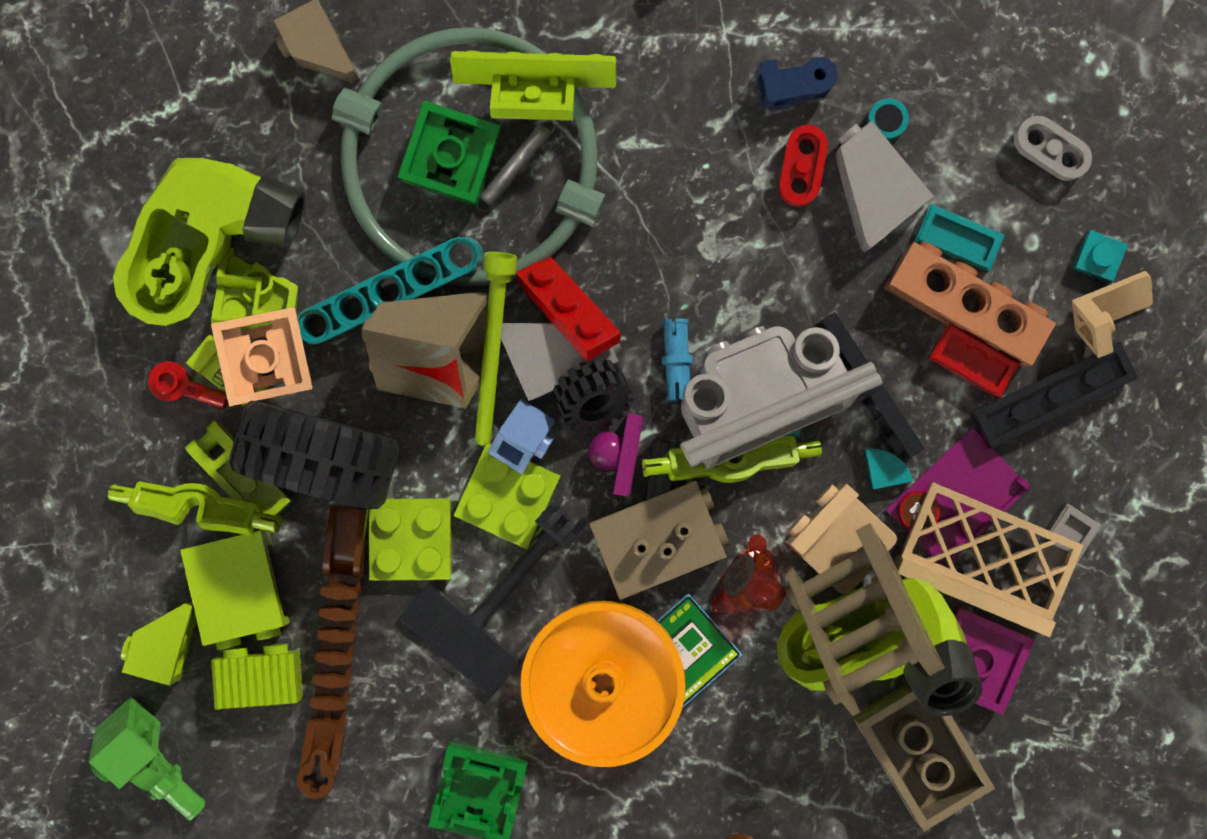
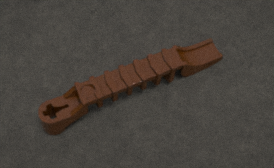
[297,505,368,799]

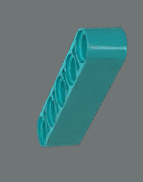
[298,237,484,344]

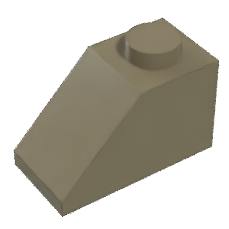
[273,0,360,83]

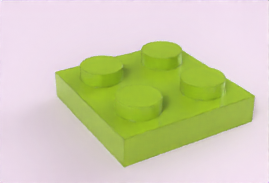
[453,443,561,549]
[369,498,452,580]

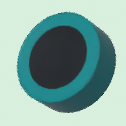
[866,98,909,141]

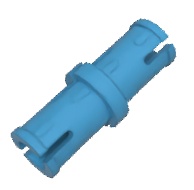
[661,318,693,402]

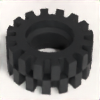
[553,359,633,432]

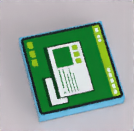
[656,593,742,708]

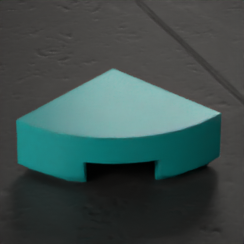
[863,449,913,489]

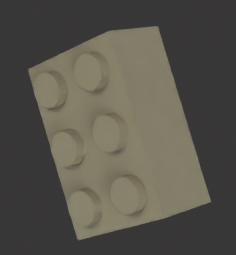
[852,682,995,832]

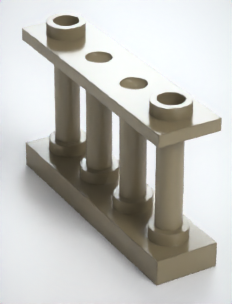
[784,523,945,716]

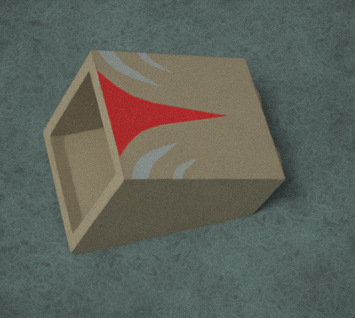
[362,292,488,409]

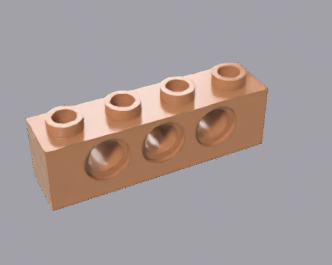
[883,241,1056,368]

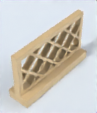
[894,482,1084,637]

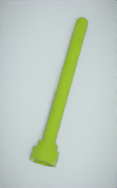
[475,252,517,446]

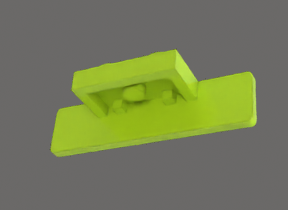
[450,50,616,121]

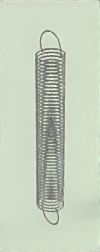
[477,120,555,211]

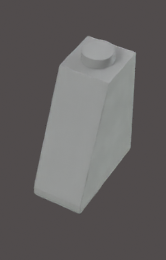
[834,121,934,253]
[501,323,622,403]

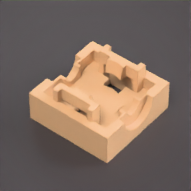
[211,307,313,406]

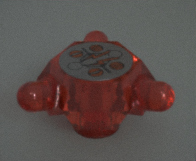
[710,534,786,615]

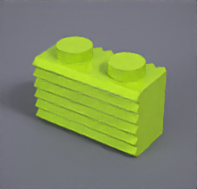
[211,643,303,710]

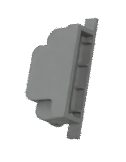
[680,326,883,470]

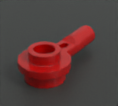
[148,361,228,409]

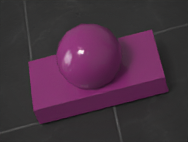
[588,413,643,496]

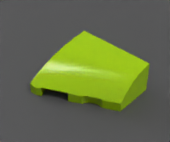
[211,247,298,330]

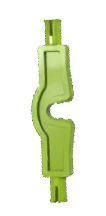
[642,436,822,483]
[108,481,282,536]

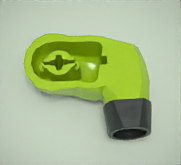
[113,158,305,326]
[777,578,983,717]

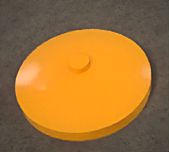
[521,601,685,767]

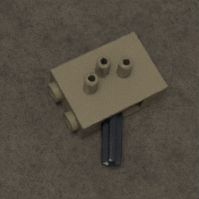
[589,440,730,600]

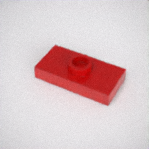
[927,323,1020,399]

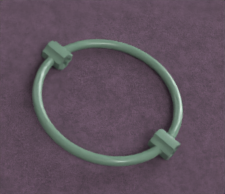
[331,27,606,287]

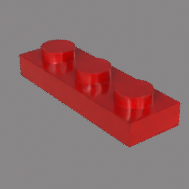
[516,256,621,361]

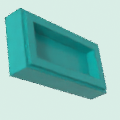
[913,204,1005,273]

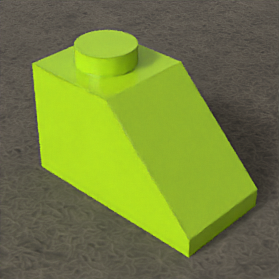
[121,601,197,686]

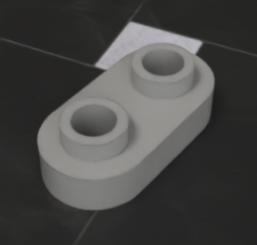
[1014,116,1092,181]

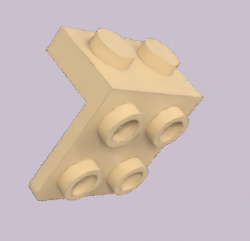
[785,483,897,595]

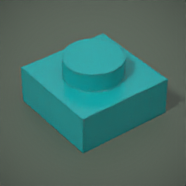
[1072,230,1128,284]

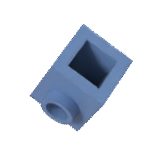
[488,399,556,474]

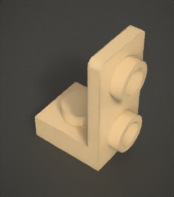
[1072,271,1153,358]

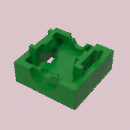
[398,100,503,207]
[429,741,528,839]

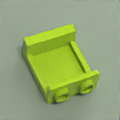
[180,530,290,650]

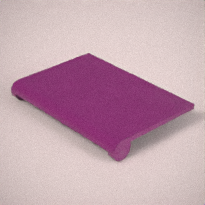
[885,428,1031,567]

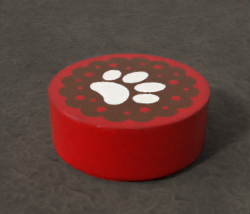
[897,491,940,529]

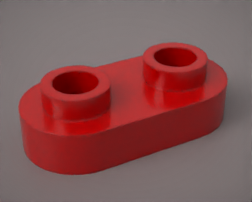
[778,125,828,207]

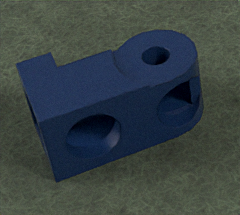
[756,57,838,110]

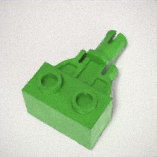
[89,696,205,821]

